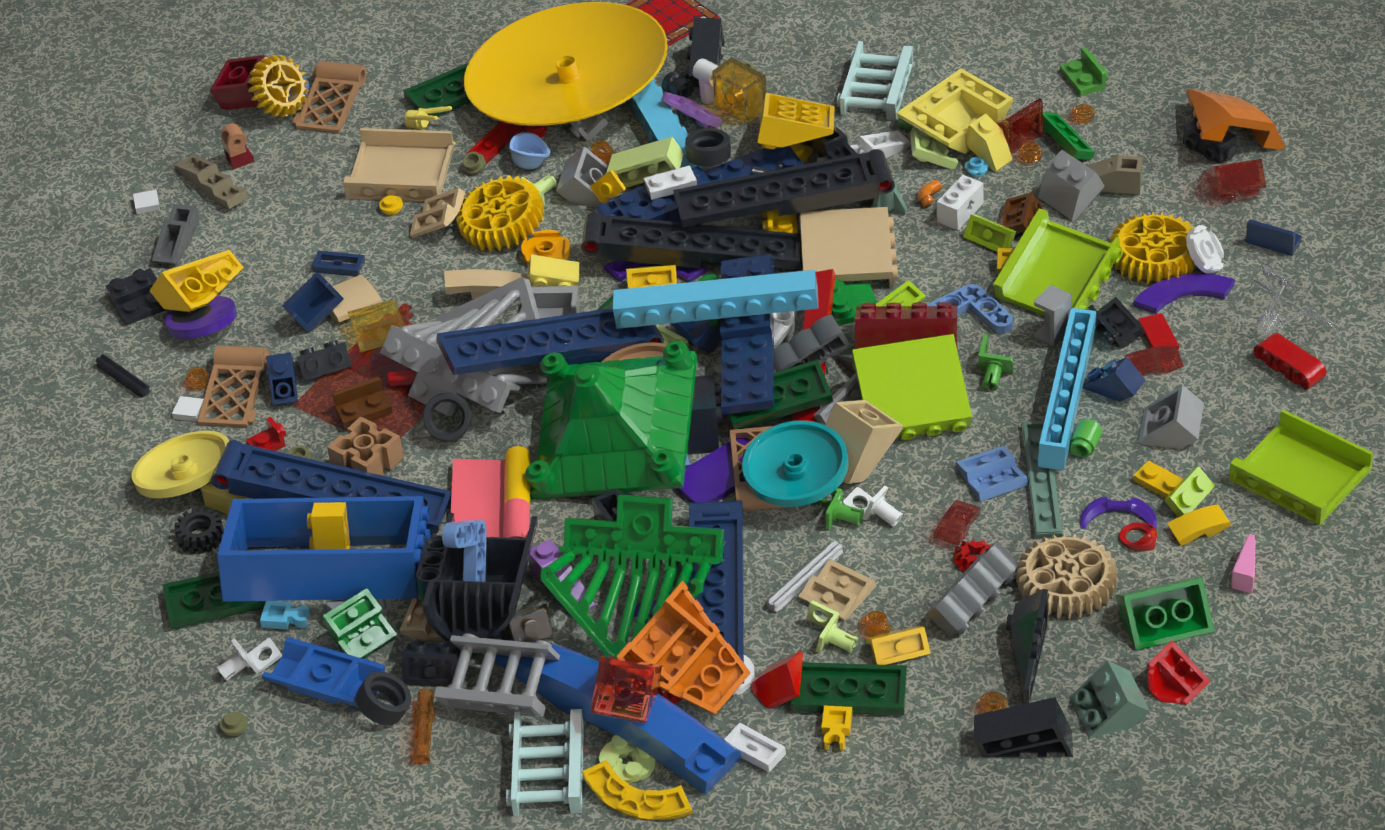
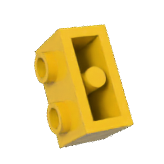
[307,502,350,550]

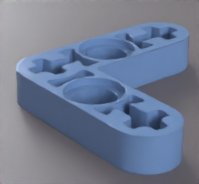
[927,284,1013,334]
[442,519,487,582]

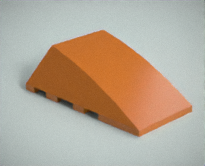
[1186,88,1285,150]
[611,581,751,715]

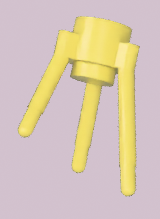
[404,106,456,145]

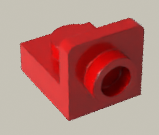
[246,416,286,451]

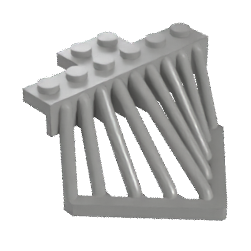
[380,277,547,416]

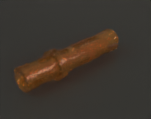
[412,688,436,764]

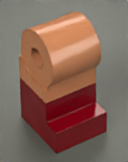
[221,124,255,170]

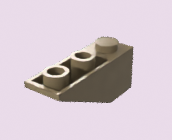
[1087,155,1143,195]

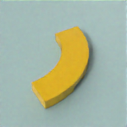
[581,760,693,820]

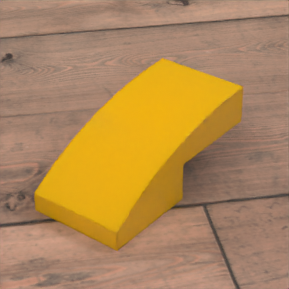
[1167,504,1231,546]

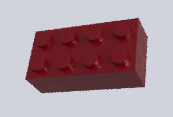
[855,302,957,349]

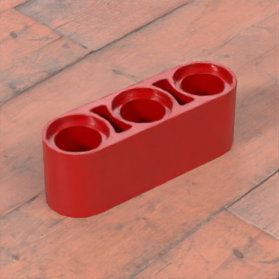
[1253,333,1327,390]

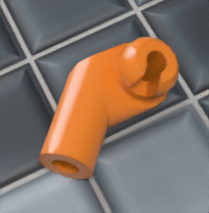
[917,179,942,207]

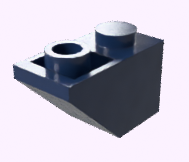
[266,352,298,406]
[1083,357,1146,402]

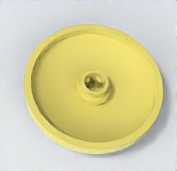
[132,431,229,498]

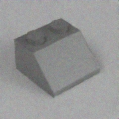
[556,147,608,205]
[1038,150,1105,221]
[1138,385,1204,449]

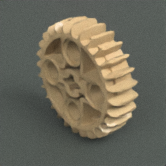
[1016,533,1117,620]

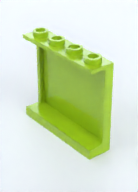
[993,208,1122,315]
[851,334,972,440]
[1229,409,1373,525]

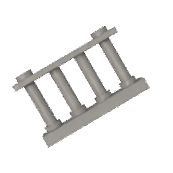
[434,634,560,717]

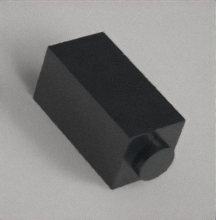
[1183,118,1237,164]

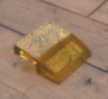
[348,299,405,352]

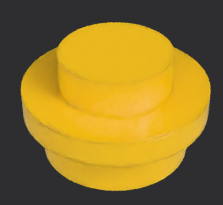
[379,195,403,215]

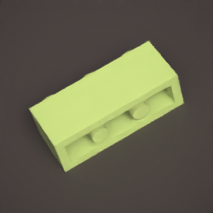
[606,136,684,188]

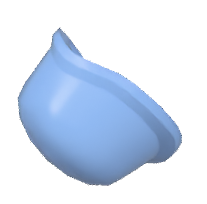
[509,132,550,170]

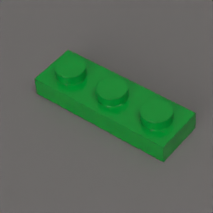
[1036,112,1095,161]

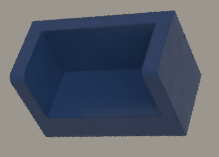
[282,272,344,333]
[670,320,722,354]

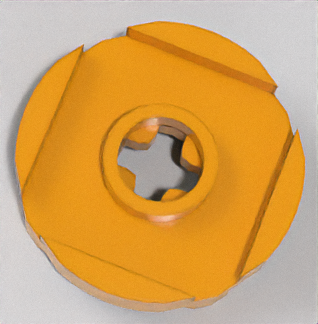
[521,230,570,266]

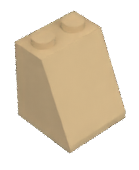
[825,400,903,484]

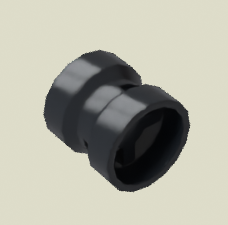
[661,71,694,98]

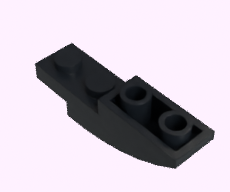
[806,126,857,160]

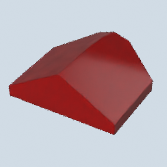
[1146,640,1211,705]
[751,651,803,708]

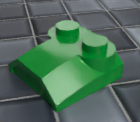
[831,279,877,326]

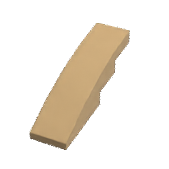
[444,269,527,299]

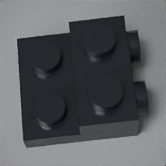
[105,268,168,326]

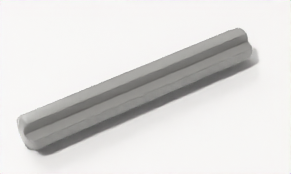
[766,540,843,613]

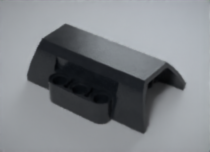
[416,513,538,641]

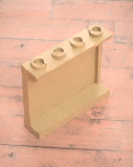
[343,128,454,202]
[800,207,898,289]

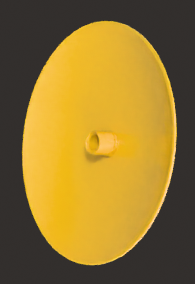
[464,2,668,126]

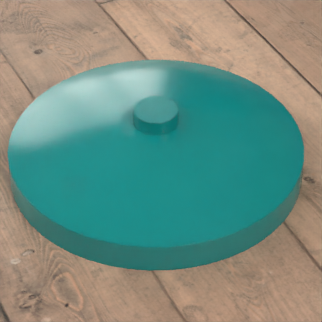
[742,421,849,507]

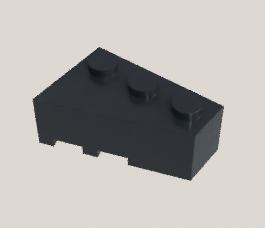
[685,18,725,87]
[688,375,722,455]
[974,697,1073,757]

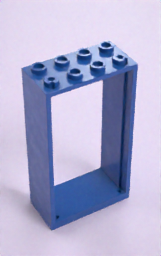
[217,496,431,601]

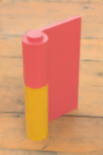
[451,446,531,538]

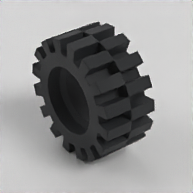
[174,507,224,554]

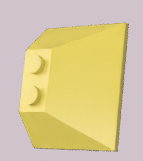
[897,68,1013,154]

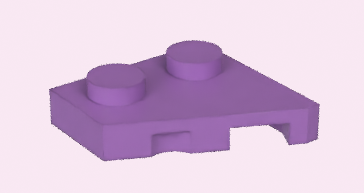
[661,92,722,128]

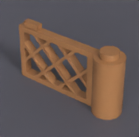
[293,61,367,134]
[197,345,272,428]
[730,426,789,511]

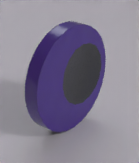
[165,296,237,339]

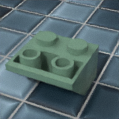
[1070,661,1150,738]

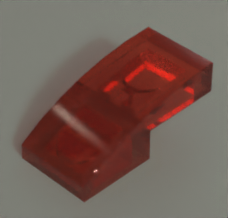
[1124,346,1184,375]
[933,500,981,545]

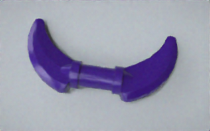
[1080,496,1157,529]

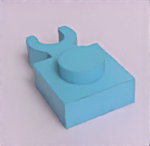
[260,601,311,630]

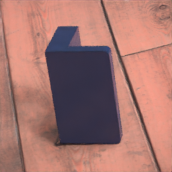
[1246,220,1302,256]

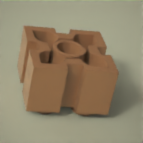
[327,417,404,476]

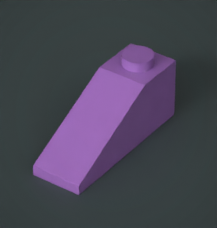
[528,539,596,618]

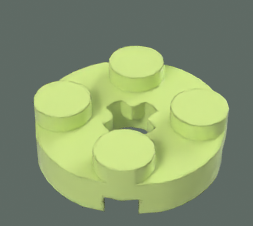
[599,735,656,784]

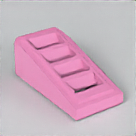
[1231,534,1256,593]

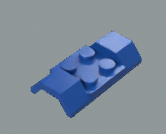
[262,637,385,707]

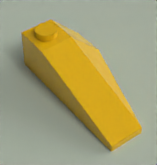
[149,250,244,312]

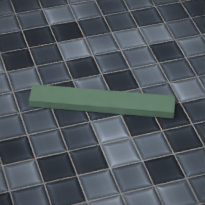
[1021,421,1062,539]

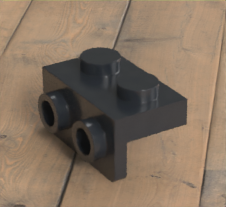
[1088,297,1146,349]
[295,340,352,380]

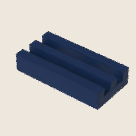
[311,250,365,276]

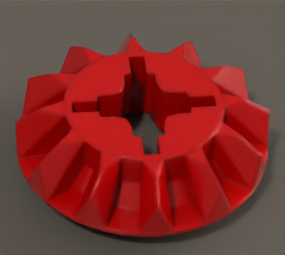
[953,538,992,572]

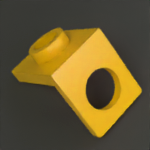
[590,170,626,203]

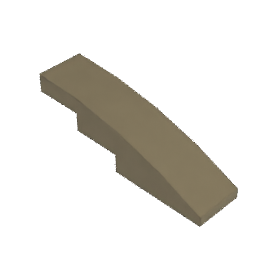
[174,154,248,209]

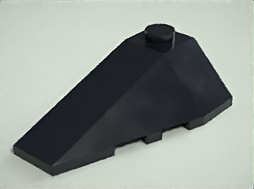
[1006,589,1048,704]

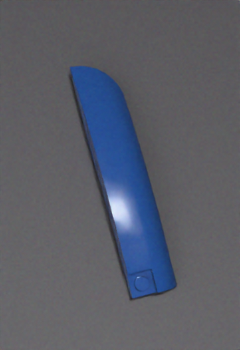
[494,640,741,795]

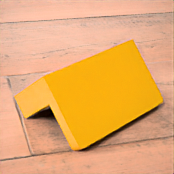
[866,626,931,665]

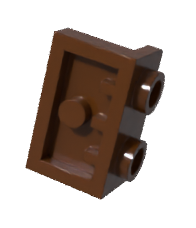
[999,192,1043,235]
[332,377,393,430]

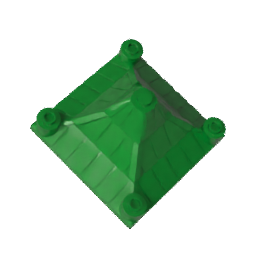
[525,341,698,499]

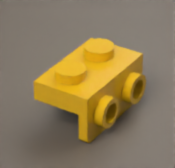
[626,265,677,289]

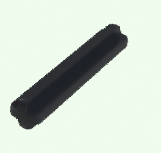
[96,354,151,398]

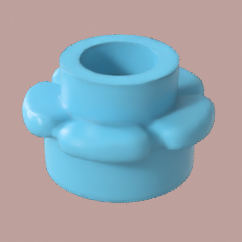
[965,157,988,177]

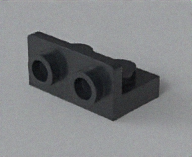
[402,640,461,686]

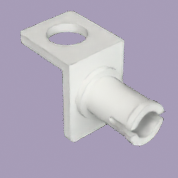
[842,486,903,527]
[217,638,282,681]

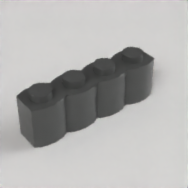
[774,315,850,372]
[926,541,1018,637]

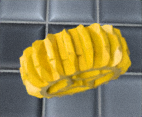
[248,55,309,117]

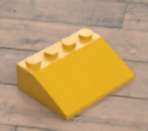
[757,93,835,149]

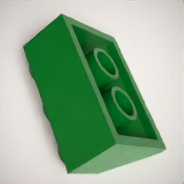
[1115,577,1215,650]

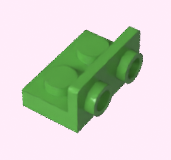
[1060,47,1108,96]

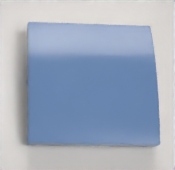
[956,446,1028,502]

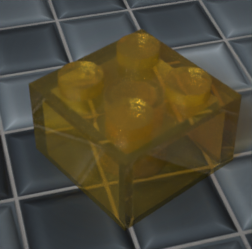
[712,57,767,124]

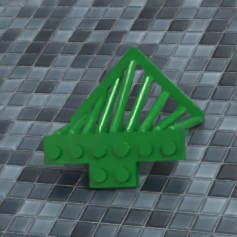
[541,495,724,666]

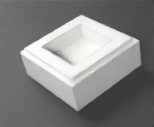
[133,190,160,214]
[172,396,204,422]

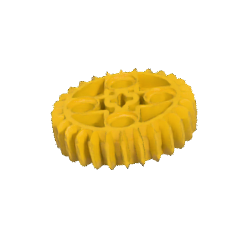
[456,175,545,252]
[1110,212,1197,285]

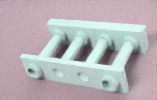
[837,41,913,121]
[506,709,584,816]

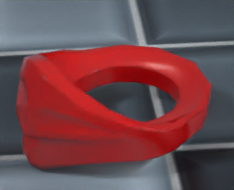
[1119,522,1157,551]

